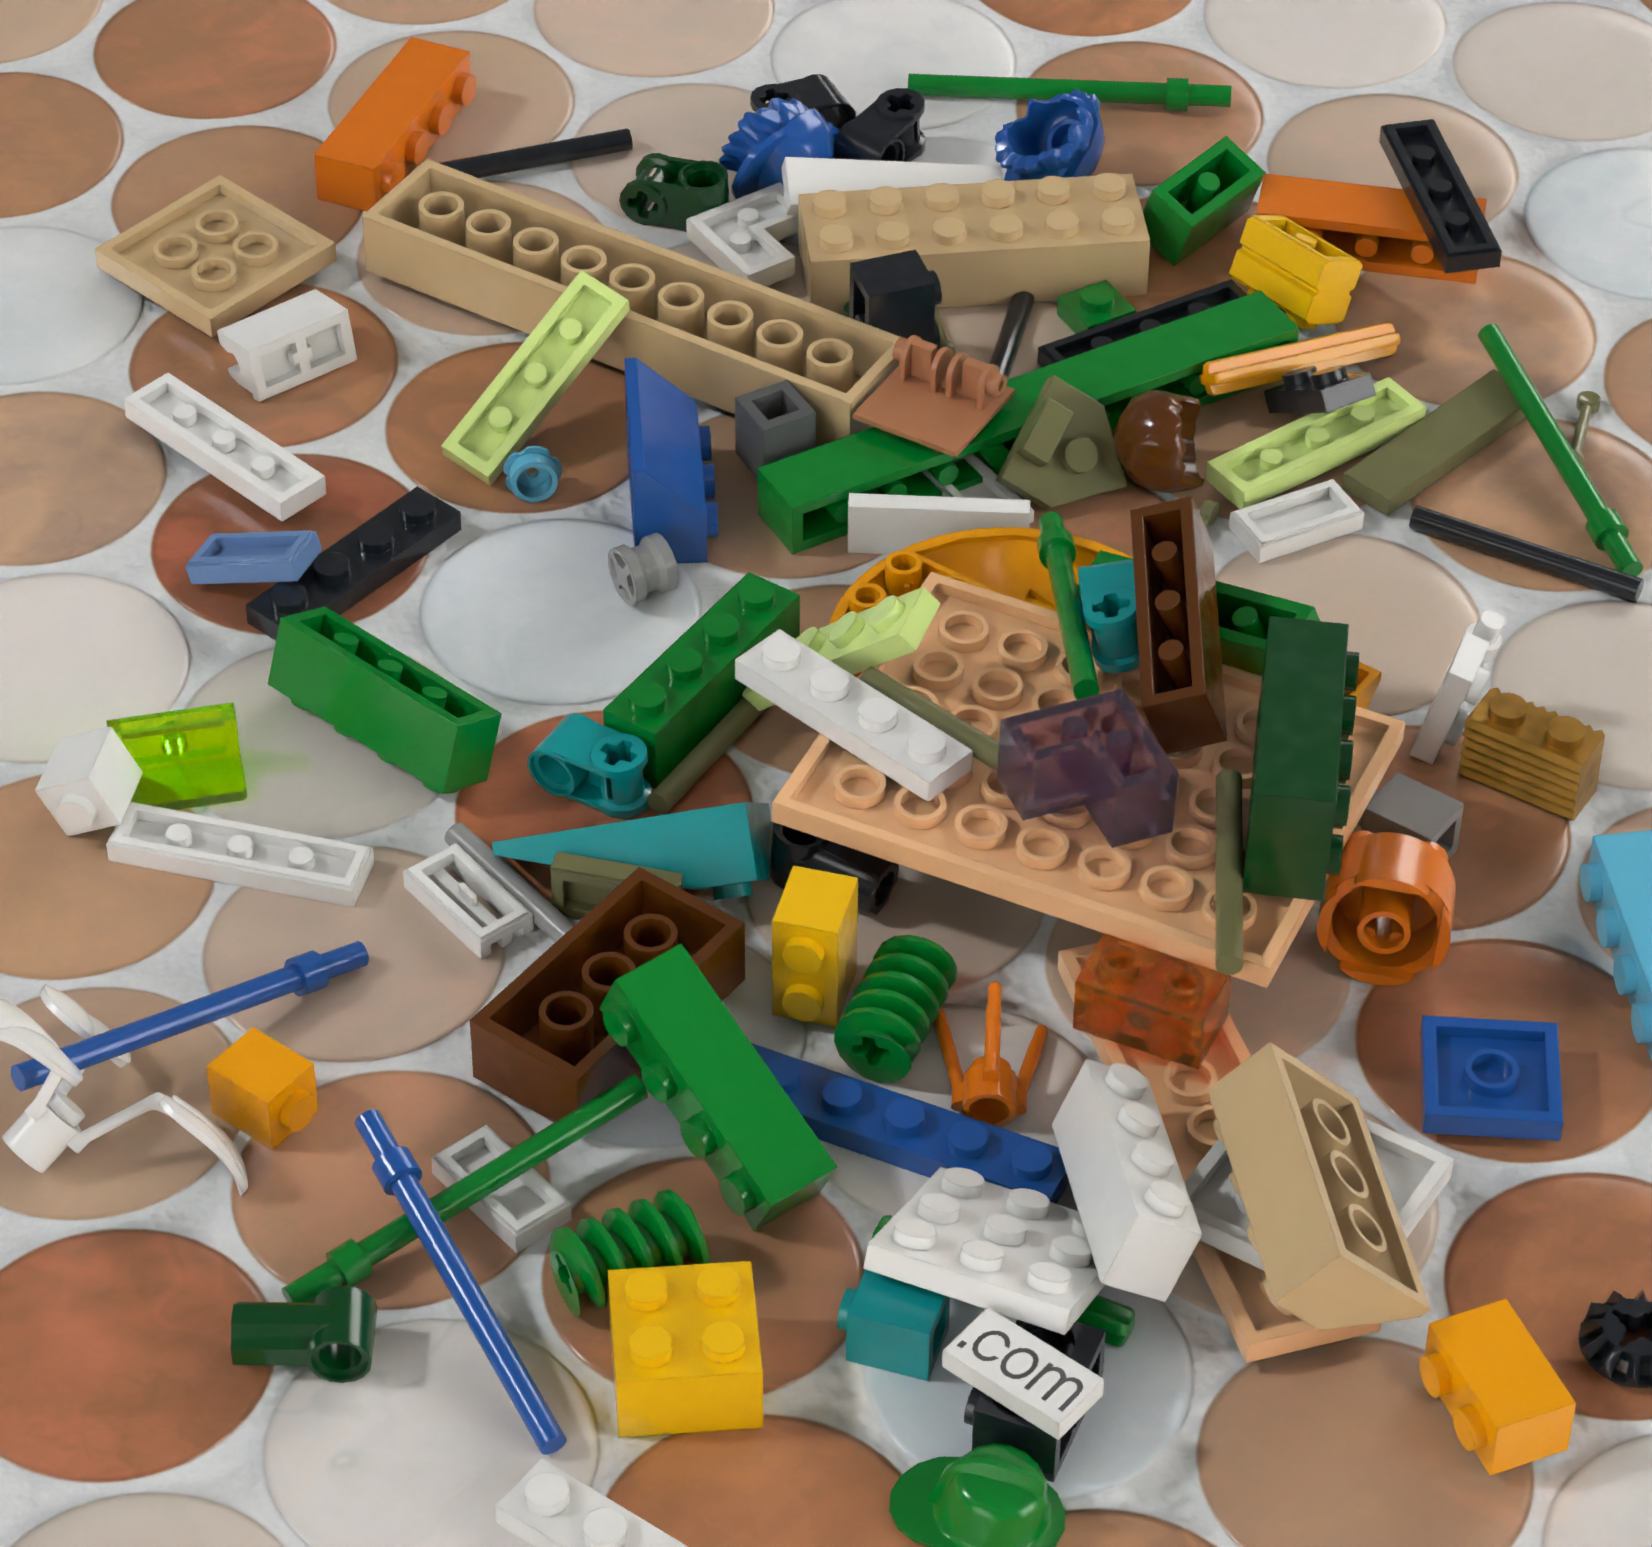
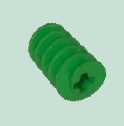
[834,935,957,1083]
[549,1189,710,1316]

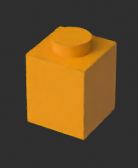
[206,1027,319,1150]

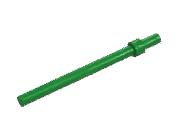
[908,73,1232,111]
[1478,324,1643,576]
[1037,511,1100,702]
[282,1074,648,1303]

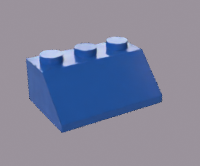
[624,358,719,564]

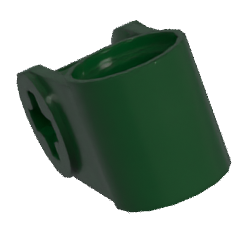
[619,153,730,231]

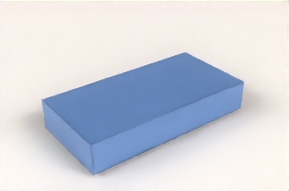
[185,530,322,584]

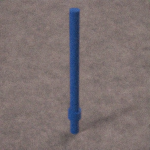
[11,941,369,1091]
[355,1109,567,1455]

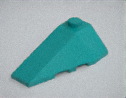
[492,802,771,901]

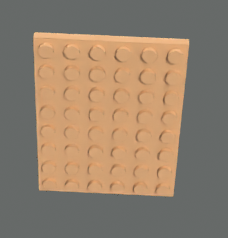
[772,572,1406,988]

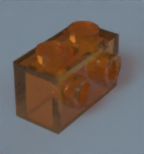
[1073,933,1232,1070]

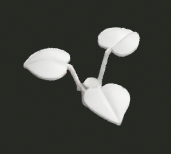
[0,984,248,1197]

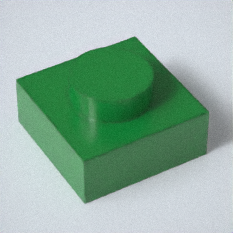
[1057,280,1136,334]

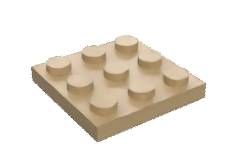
[95,175,337,337]

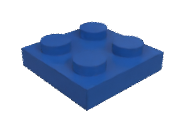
[1420,1015,1563,1141]

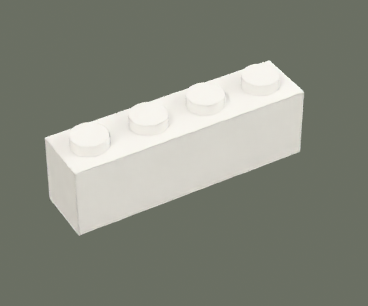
[1052,1059,1202,1302]

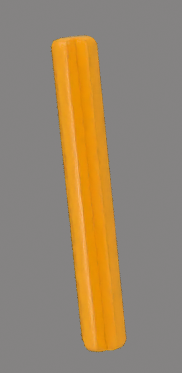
[1199,322,1401,396]

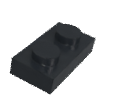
[1263,365,1376,413]

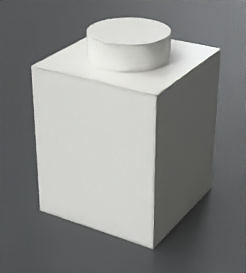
[35,726,143,836]

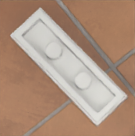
[848,493,1030,554]

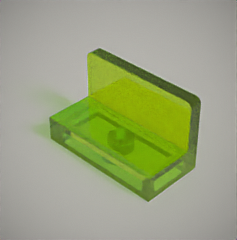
[106,702,247,810]

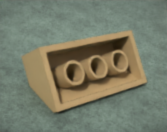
[1207,1042,1431,1330]

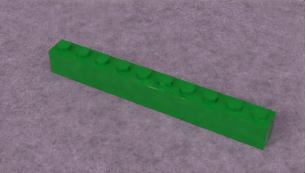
[757,290,1299,555]

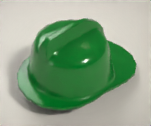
[889,1443,1065,1547]

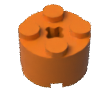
[1317,830,1456,986]

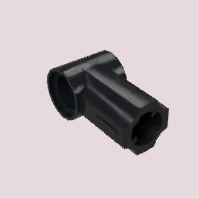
[770,822,899,915]

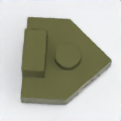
[995,375,1127,510]

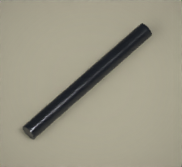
[416,128,633,178]
[989,291,1035,380]
[1409,505,1644,602]

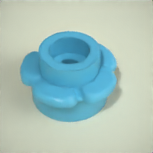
[503,446,562,503]

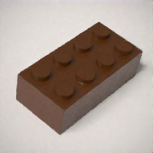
[470,867,745,1122]

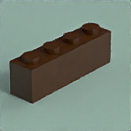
[1130,496,1227,755]

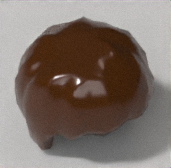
[1113,390,1205,493]

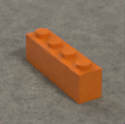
[314,37,476,212]
[1256,173,1487,284]

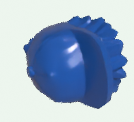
[995,89,1105,181]
[719,98,839,199]

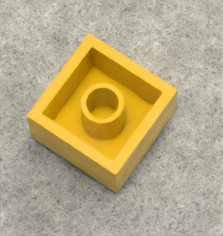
[608,1261,763,1438]

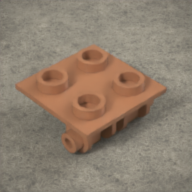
[853,335,1015,458]

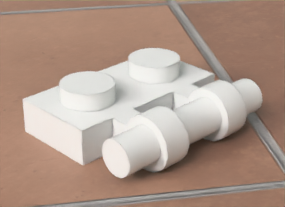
[1409,610,1504,765]

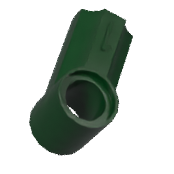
[231,1286,378,1383]

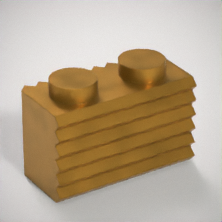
[1457,688,1605,821]

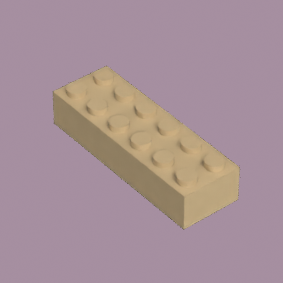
[798,173,1150,315]

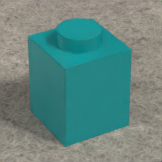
[837,1269,950,1381]

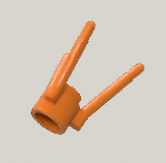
[934,981,1048,1127]

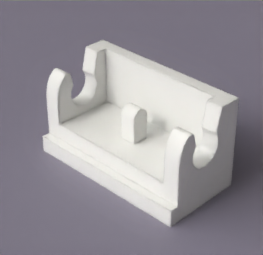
[217,289,357,402]

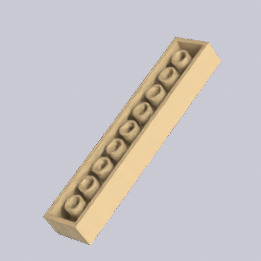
[362,159,900,446]

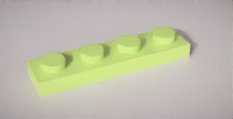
[441,270,630,486]
[1205,377,1427,509]
[742,587,941,711]

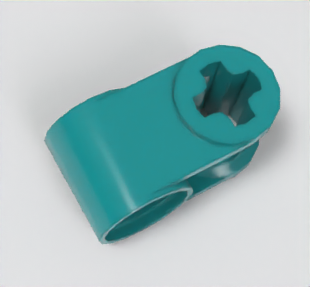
[1078,559,1139,673]
[527,713,652,819]

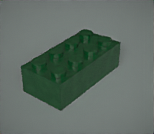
[1243,616,1359,901]

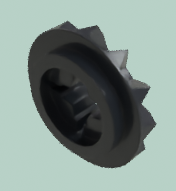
[1579,1290,1652,1388]

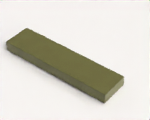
[1342,369,1526,516]

